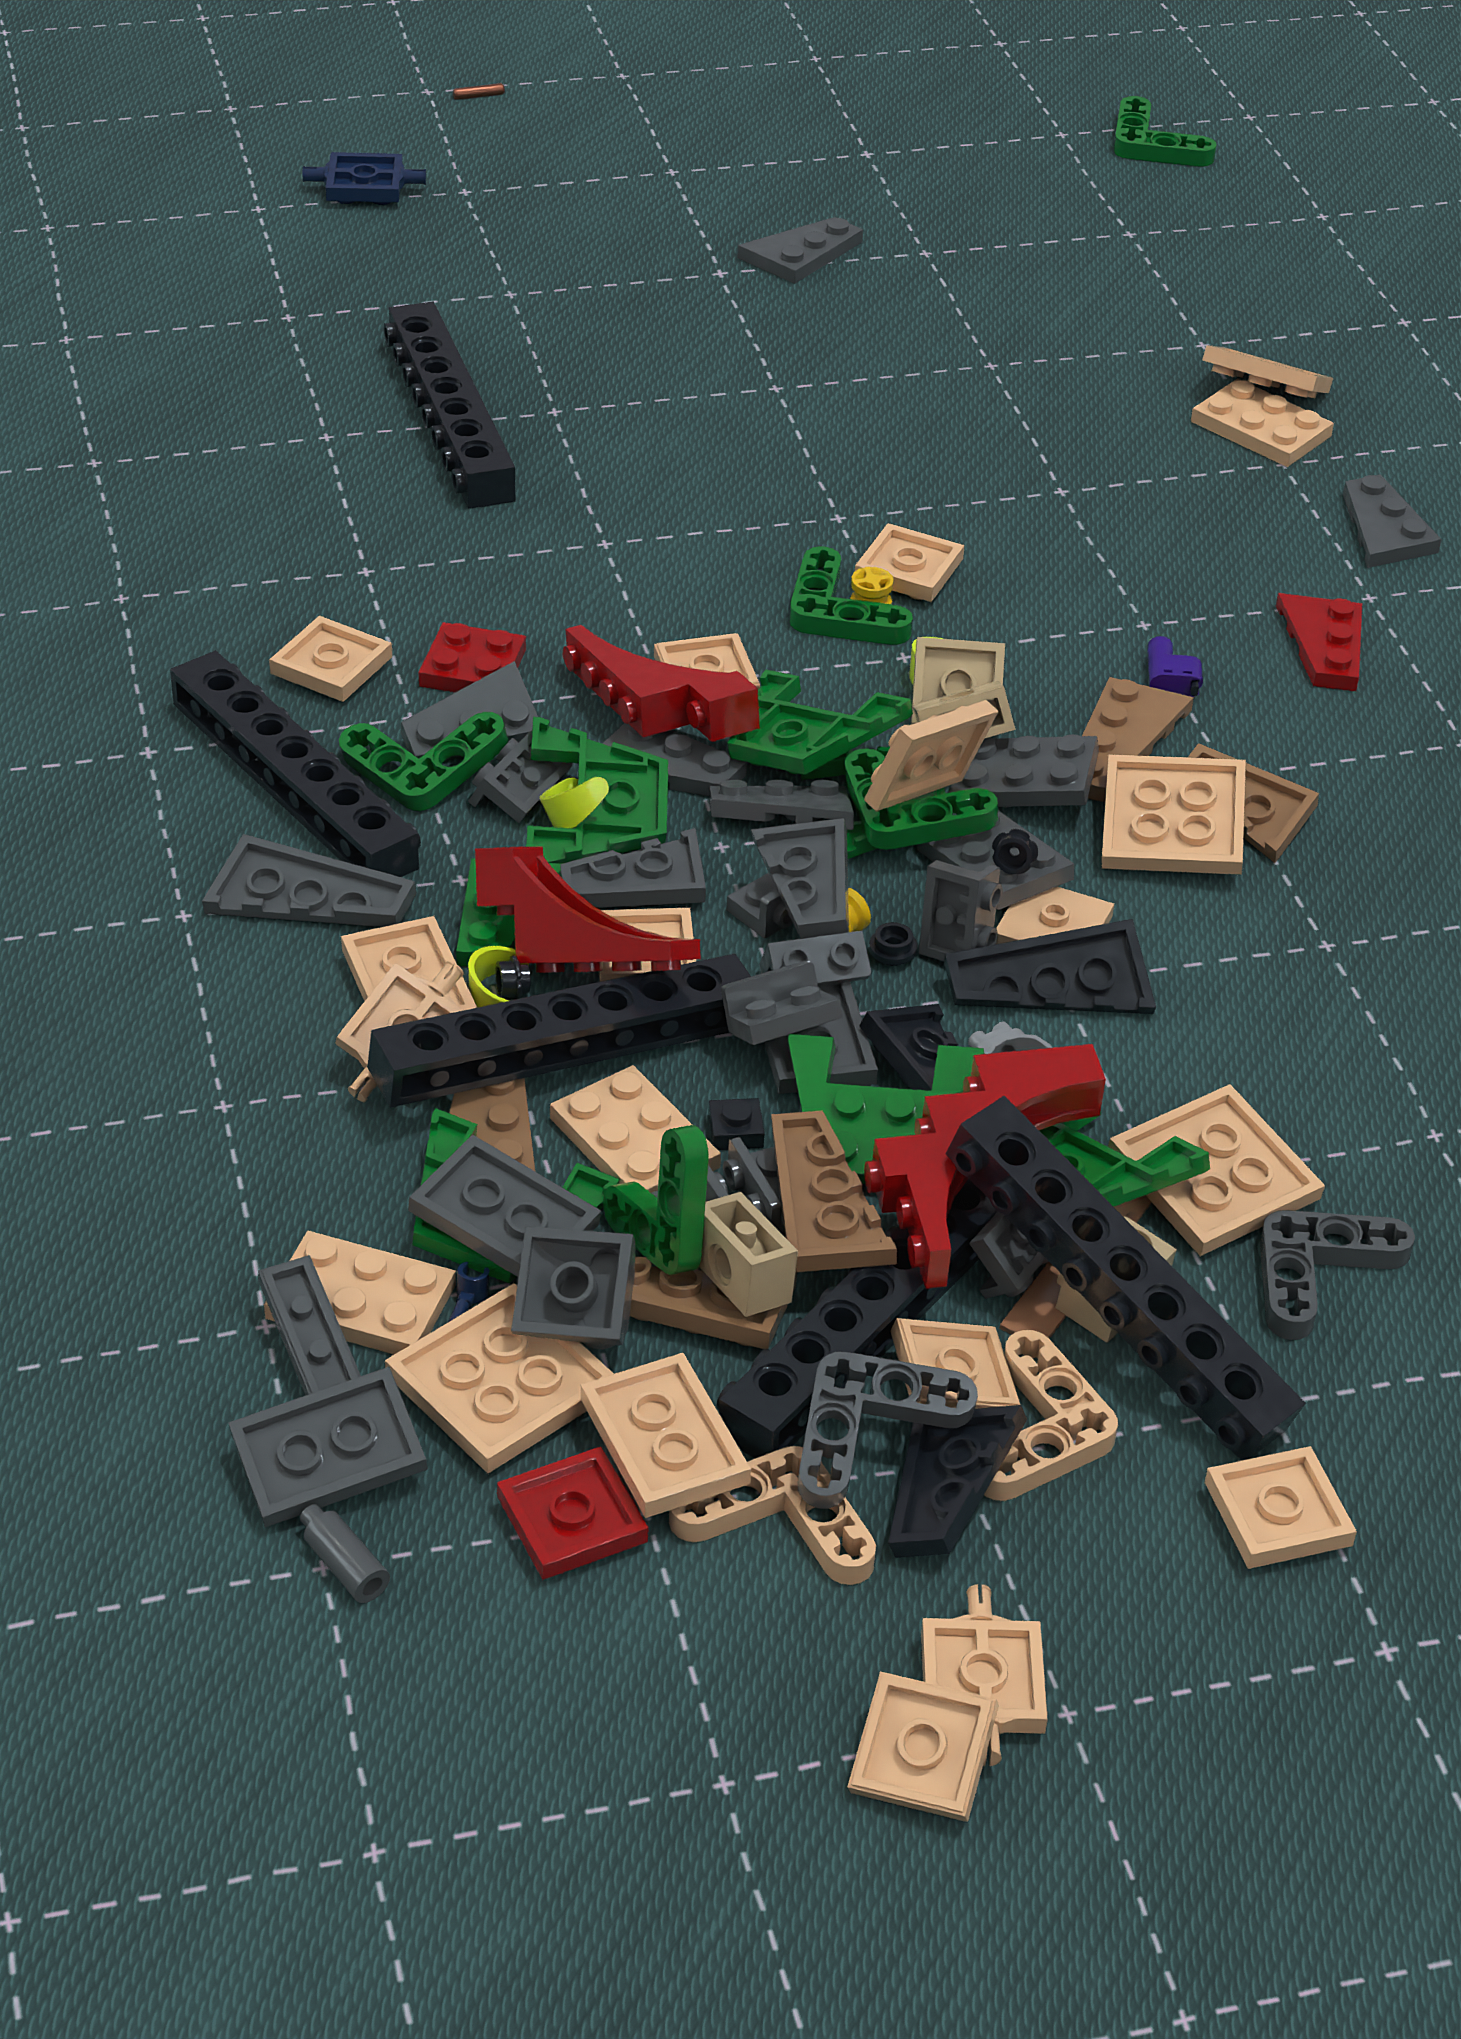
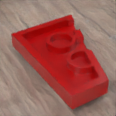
[1276,593,1362,691]

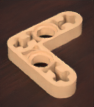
[984,1330,1118,1501]
[669,1446,876,1585]

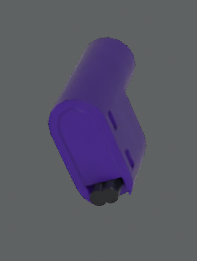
[1147,636,1203,697]

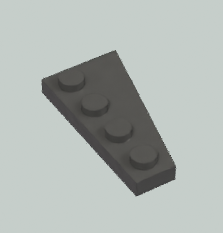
[202,834,417,927]

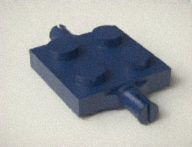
[302,152,426,205]

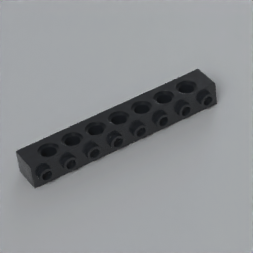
[384,301,516,509]
[170,650,421,877]
[367,954,751,1108]
[945,1096,1306,1461]
[716,1178,998,1459]

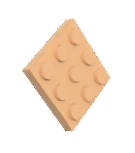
[1102,755,1246,875]
[1108,1084,1325,1256]
[385,1283,614,1473]

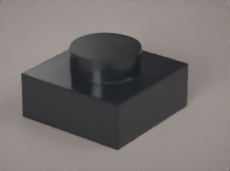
[708,1098,765,1150]

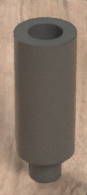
[300,1504,390,1603]

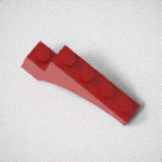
[563,625,760,742]
[475,847,701,973]

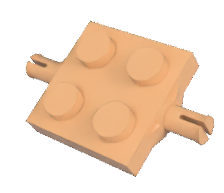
[335,961,464,1102]
[921,1584,1048,1766]

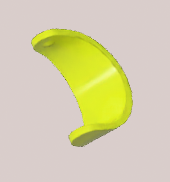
[539,777,609,829]
[468,946,529,1008]

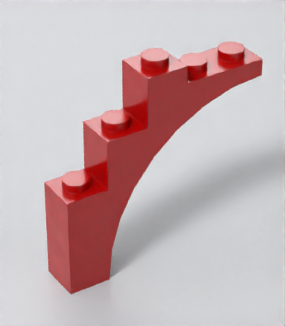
[864,1044,1106,1289]

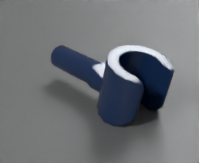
[448,1262,489,1322]

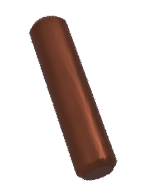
[453,83,505,100]

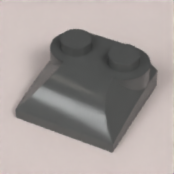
[511,1226,635,1349]

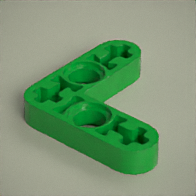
[1114,96,1216,167]
[790,546,913,645]
[339,712,508,811]
[845,748,998,850]
[603,1125,709,1275]

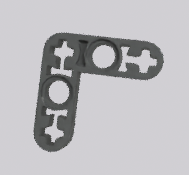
[1260,1210,1415,1340]
[798,1352,978,1509]

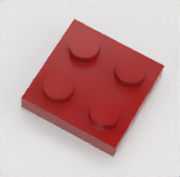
[418,622,526,692]
[497,1446,648,1580]

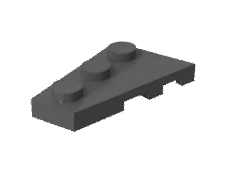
[737,217,863,284]
[1343,474,1442,568]
[709,780,854,830]
[751,818,849,939]
[560,828,706,908]

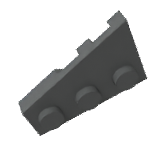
[401,661,538,761]
[602,723,747,796]

